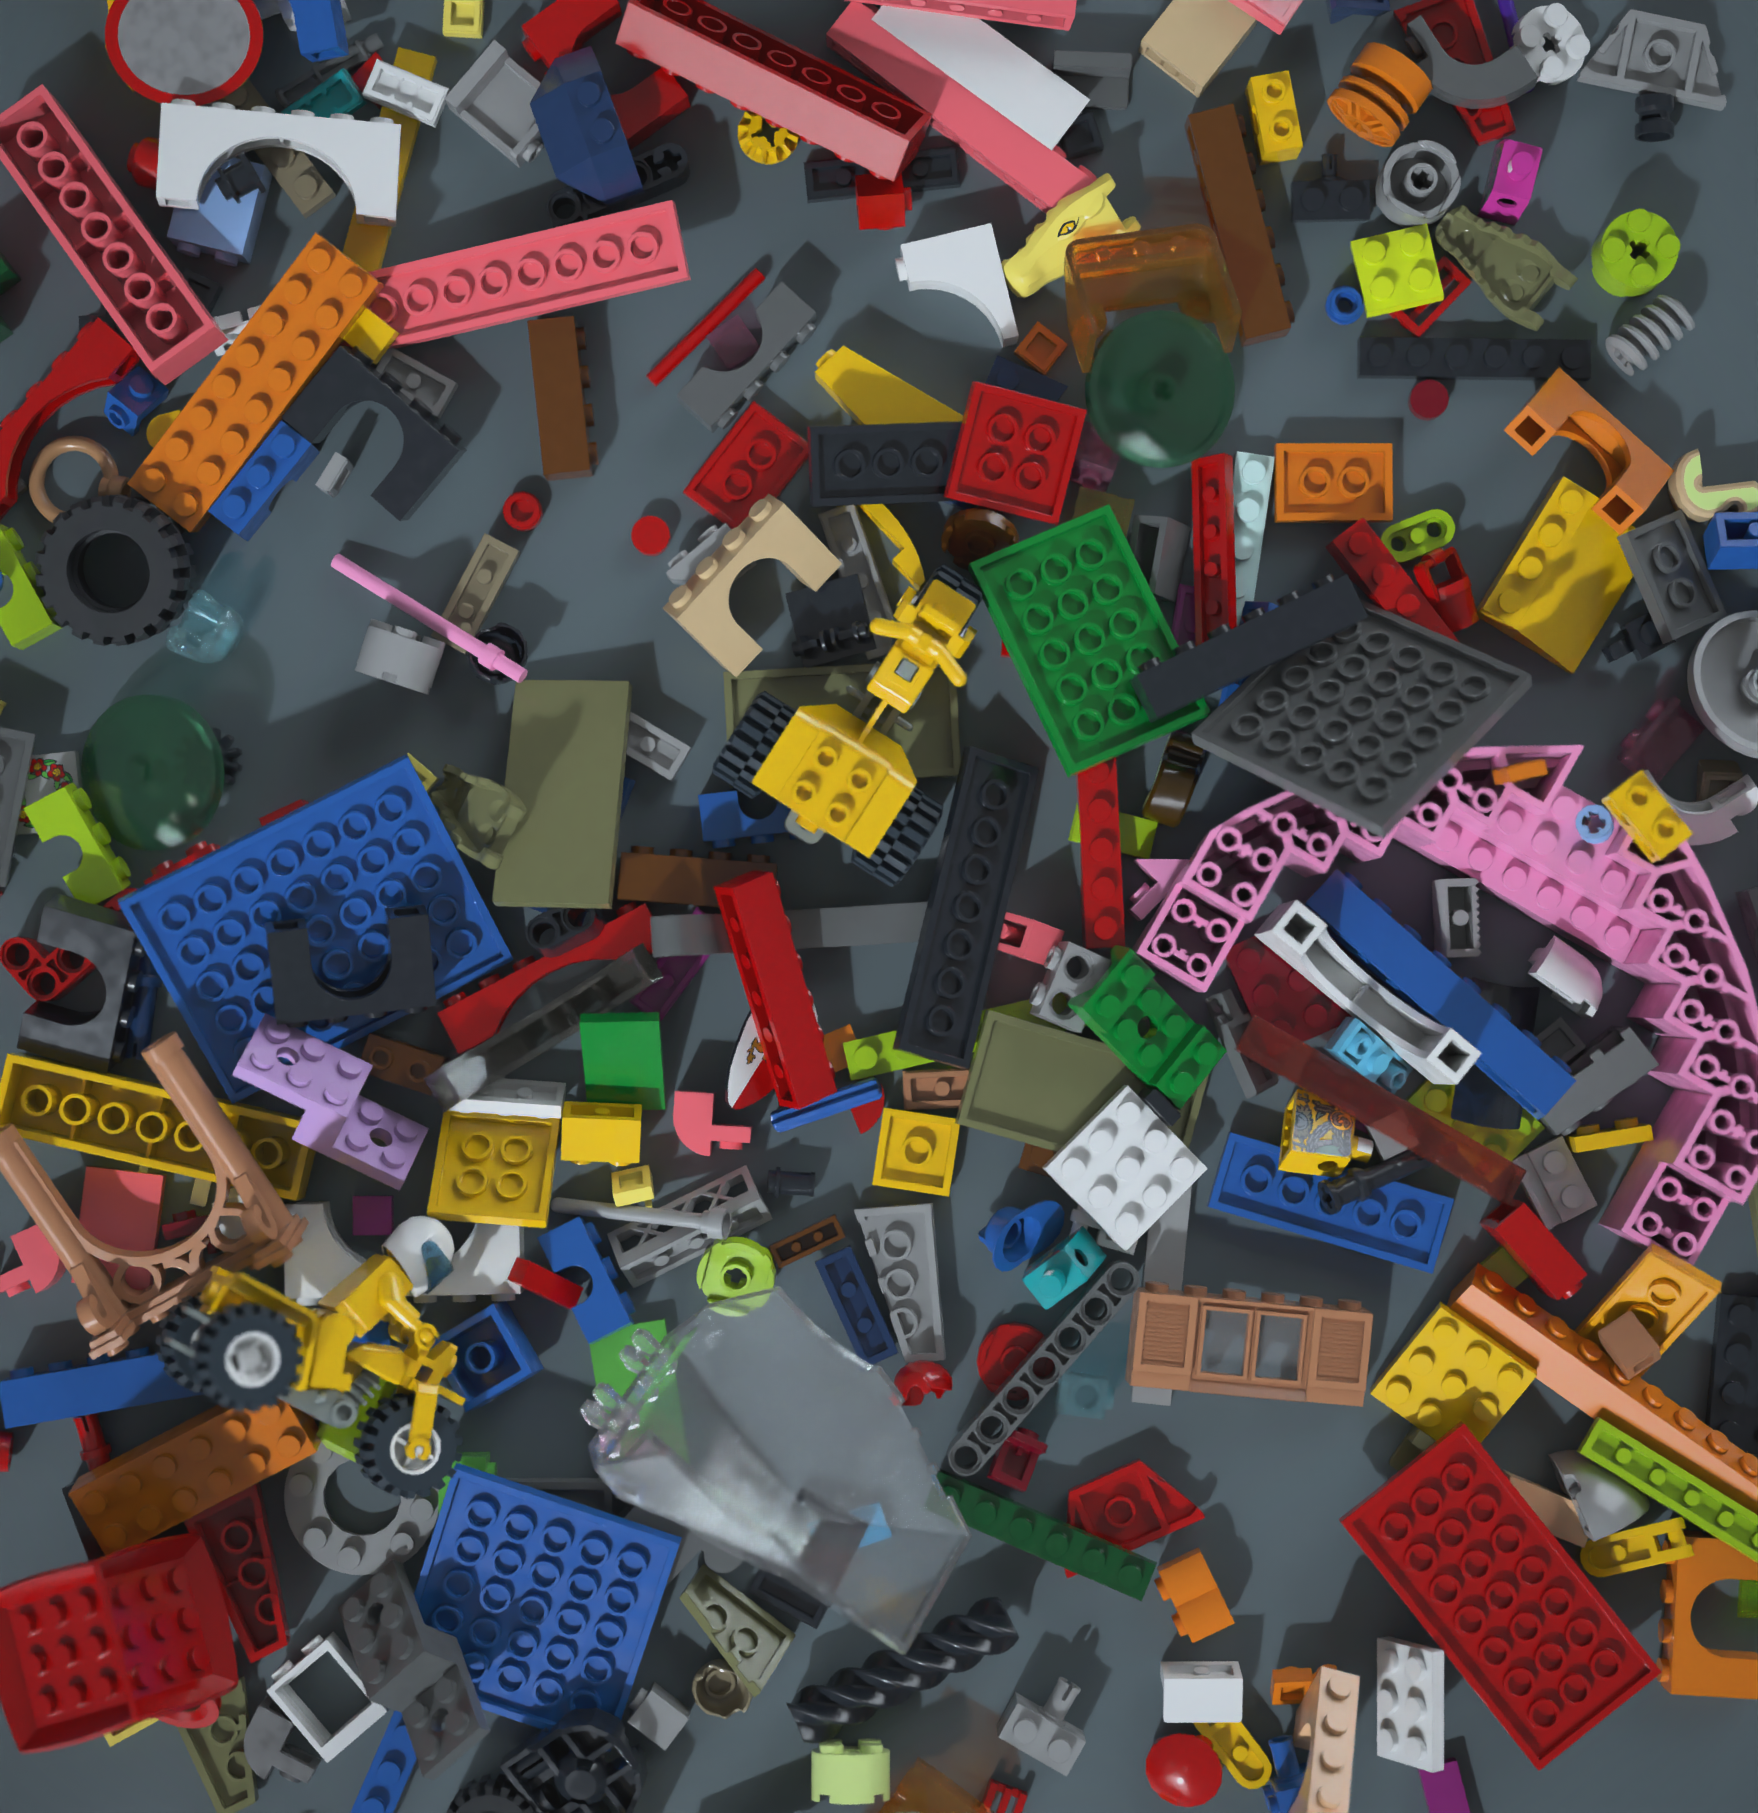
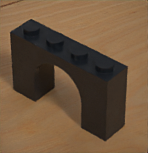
[282,345,467,521]
[17,894,146,1074]
[264,904,437,1028]

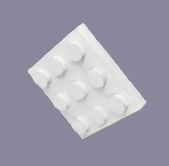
[1042,1085,1208,1252]

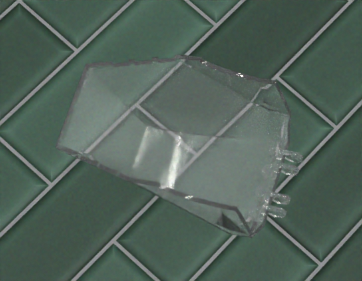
[579,1286,972,1654]

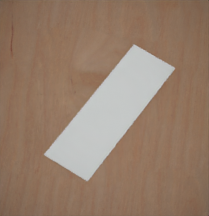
[871,5,1090,151]

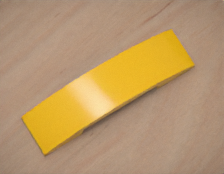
[837,504,925,592]

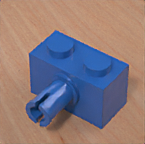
[1262,1735,1308,1813]

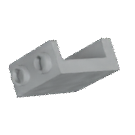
[444,40,544,168]

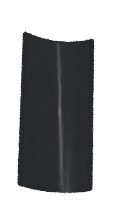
[1451,977,1540,1130]

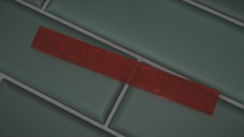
[1234,1015,1527,1205]

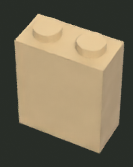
[1138,0,1258,98]

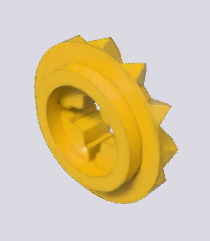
[738,110,799,165]

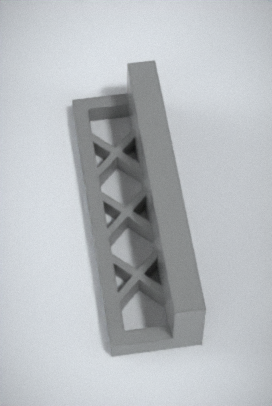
[607,1165,773,1288]

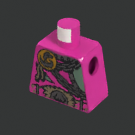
[1478,139,1543,226]

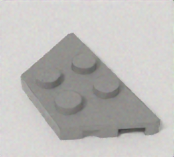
[1577,9,1727,111]

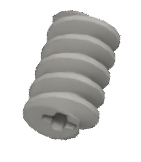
[1605,295,1695,376]

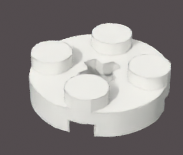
[1510,3,1590,85]

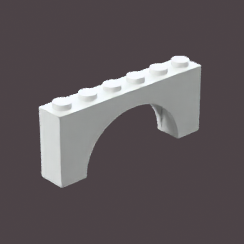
[156,99,401,227]
[1254,899,1482,1084]
[284,1201,525,1306]

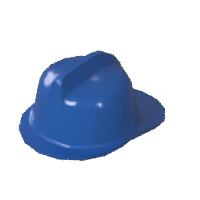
[978,1200,1065,1272]

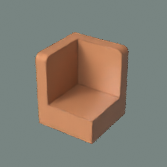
[1598,1311,1661,1380]

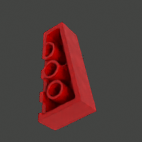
[184,1482,291,1663]

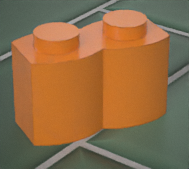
[1154,1547,1235,1643]

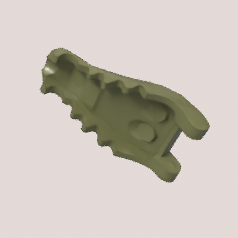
[1435,205,1578,331]
[429,764,527,869]

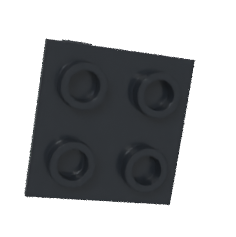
[785,573,877,668]

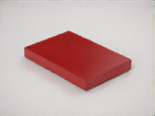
[683,401,809,529]

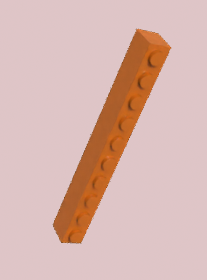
[1447,1263,1758,1515]

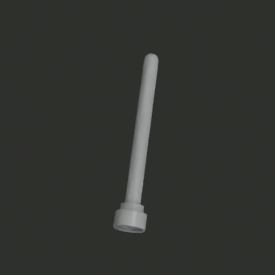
[550,1197,732,1240]

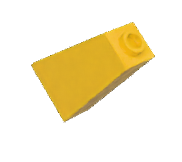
[815,345,963,425]

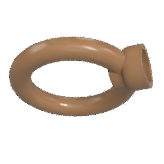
[29,436,132,523]

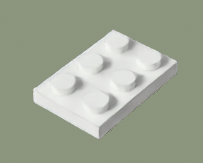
[1377,1636,1444,1773]

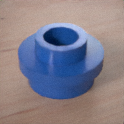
[1325,286,1364,325]

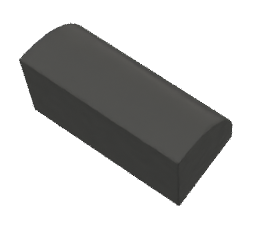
[1129,515,1190,603]

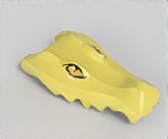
[1001,173,1141,298]

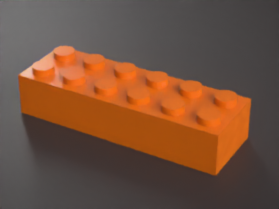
[68,1398,321,1555]

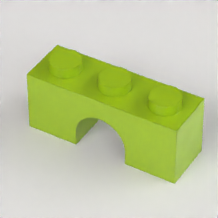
[0,524,63,650]
[23,782,131,904]

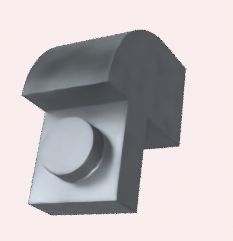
[244,1696,321,1783]

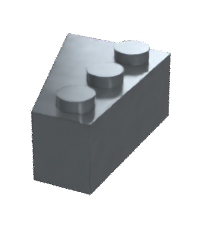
[1538,1026,1659,1136]

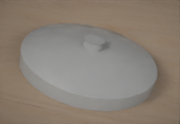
[1687,610,1758,759]

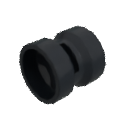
[1635,93,1675,142]

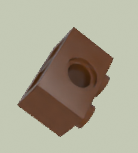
[361,1032,450,1096]

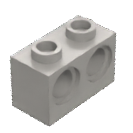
[1029,942,1111,1033]

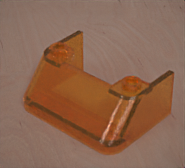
[1064,223,1242,373]

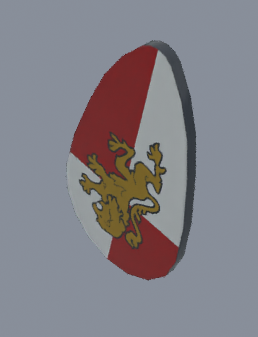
[725,1005,818,1109]

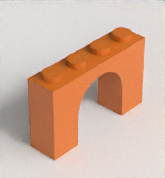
[1504,367,1674,535]
[1656,1530,1758,1699]

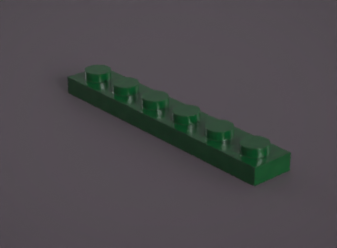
[924,1469,1157,1602]

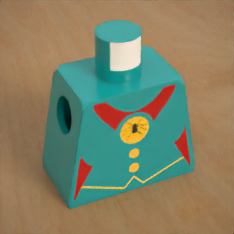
[1022,1226,1107,1310]

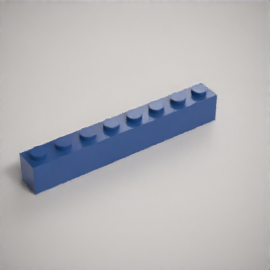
[1304,869,1576,1120]

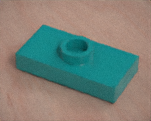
[281,68,368,118]

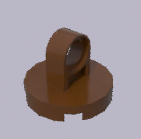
[941,506,1019,571]

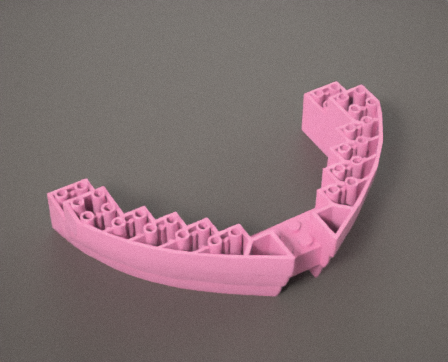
[1132,745,1758,1266]

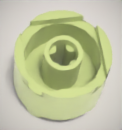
[811,1738,890,1804]

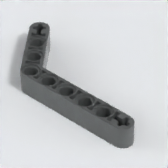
[650,902,928,957]

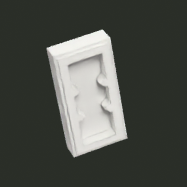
[362,59,450,128]

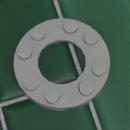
[284,1442,438,1575]

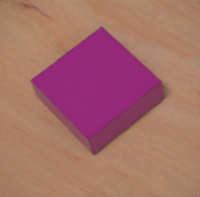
[353,1195,394,1235]

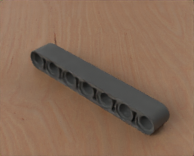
[947,1259,1140,1476]

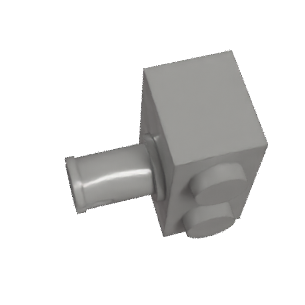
[996,1677,1086,1777]

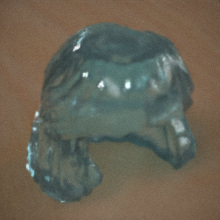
[166,589,243,664]

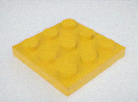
[427,1110,561,1228]
[1370,1302,1537,1444]

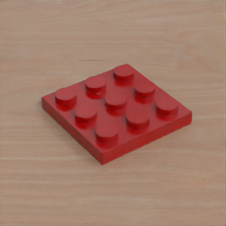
[944,381,1087,525]

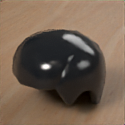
[468,623,528,685]

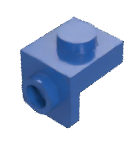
[104,366,169,436]

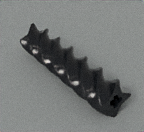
[787,1597,1019,1743]

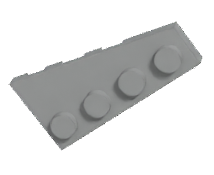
[854,1203,946,1363]

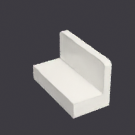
[1160,1661,1243,1723]

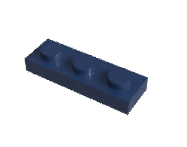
[815,1245,899,1369]

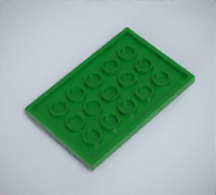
[968,504,1211,778]

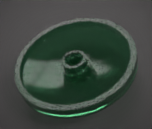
[1085,310,1235,468]
[81,694,224,851]

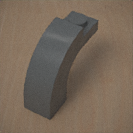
[1404,15,1538,109]

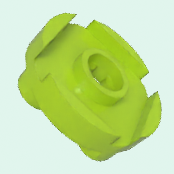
[696,1236,776,1314]

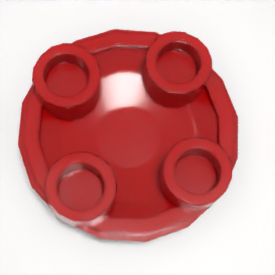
[1146,1733,1222,1807]

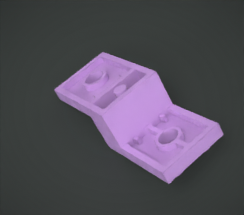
[233,1013,429,1191]

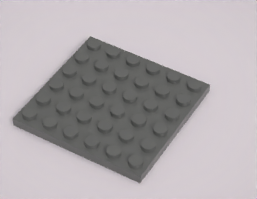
[1191,599,1532,838]

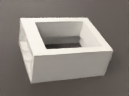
[267,1631,390,1763]

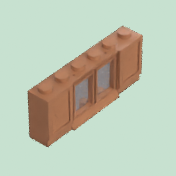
[1125,1281,1373,1407]

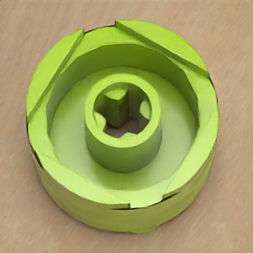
[1591,208,1681,297]

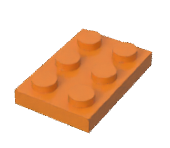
[1274,443,1393,523]

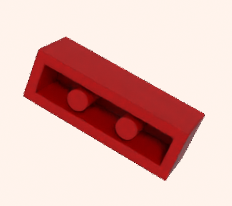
[507,1257,584,1310]

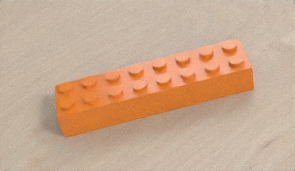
[127,233,385,533]

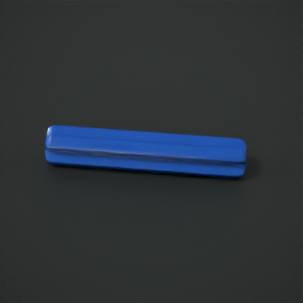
[770,1077,883,1133]

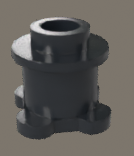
[215,152,266,204]

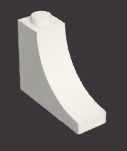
[895,223,1019,347]

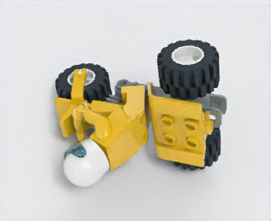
[156,1216,466,1499]

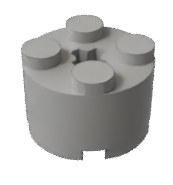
[1375,140,1461,228]
[355,618,446,695]

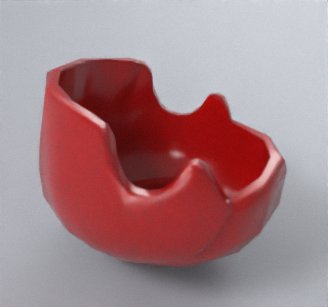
[893,1360,953,1406]

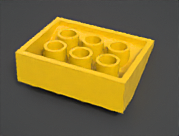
[1477,476,1636,675]

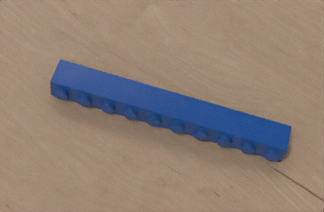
[0,1320,397,1429]

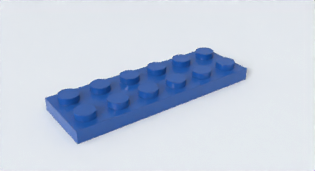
[1207,1131,1454,1274]

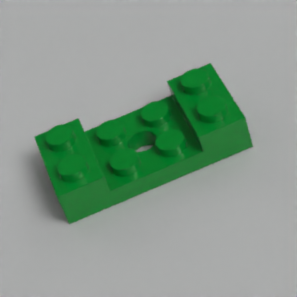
[1067,945,1227,1110]

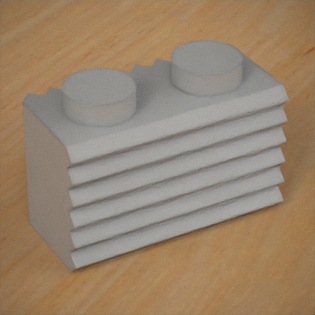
[1432,878,1482,958]

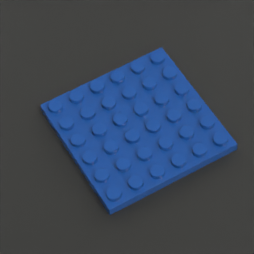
[414,1463,682,1752]

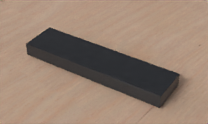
[804,146,961,203]

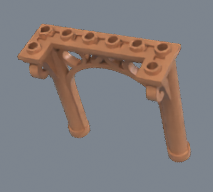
[0,1031,309,1360]

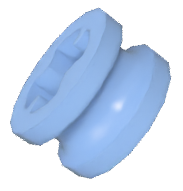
[1575,804,1614,844]

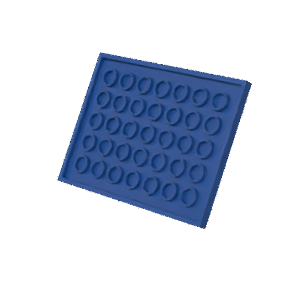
[118,754,514,1104]

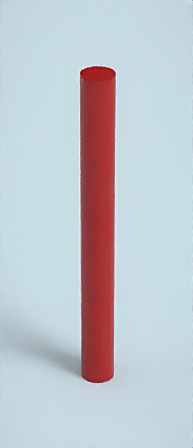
[646,268,766,387]

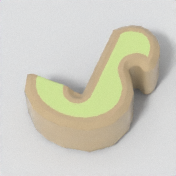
[1668,449,1758,523]

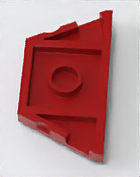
[1064,1458,1205,1579]

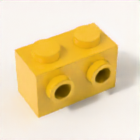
[561,1101,642,1166]

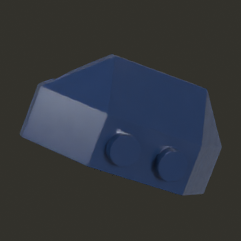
[530,46,645,206]

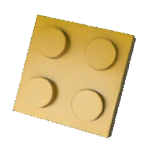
[872,1107,960,1197]

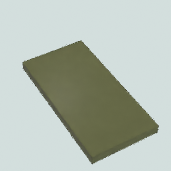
[723,664,961,789]
[492,680,633,909]
[955,1010,1209,1152]

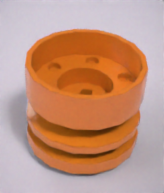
[1327,42,1433,147]

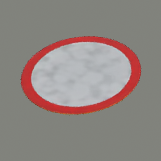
[105,0,263,106]

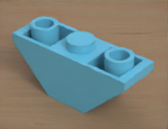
[1324,1017,1413,1100]

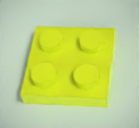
[1350,223,1444,318]

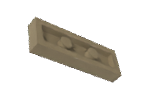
[431,533,521,655]

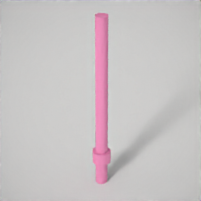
[331,554,528,683]

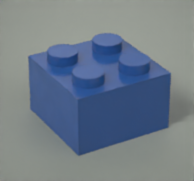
[431,1301,545,1412]

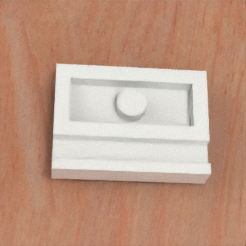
[1510,1135,1597,1230]

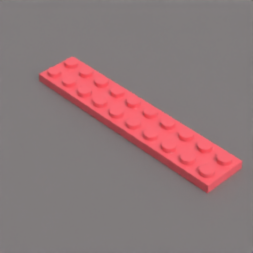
[337,200,691,349]

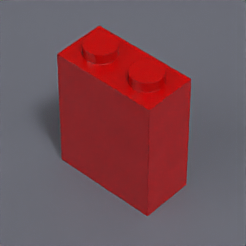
[1479,1197,1587,1300]

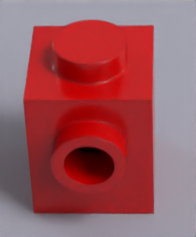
[855,173,912,230]

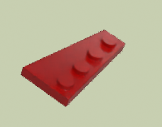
[1393,0,1516,146]

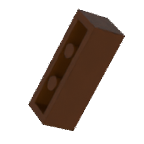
[769,1214,845,1269]

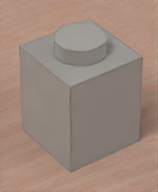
[628,1682,691,1750]

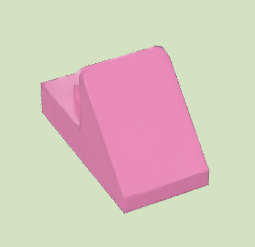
[1128,859,1190,921]

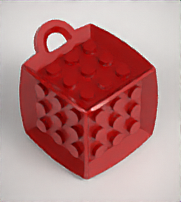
[0,1533,239,1754]

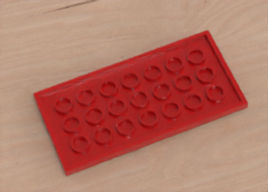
[1338,1421,1662,1771]

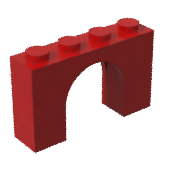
[521,0,690,150]

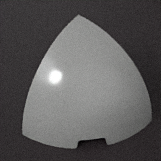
[1548,1450,1650,1541]

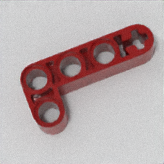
[0,888,138,1001]

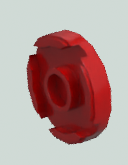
[976,1321,1054,1401]

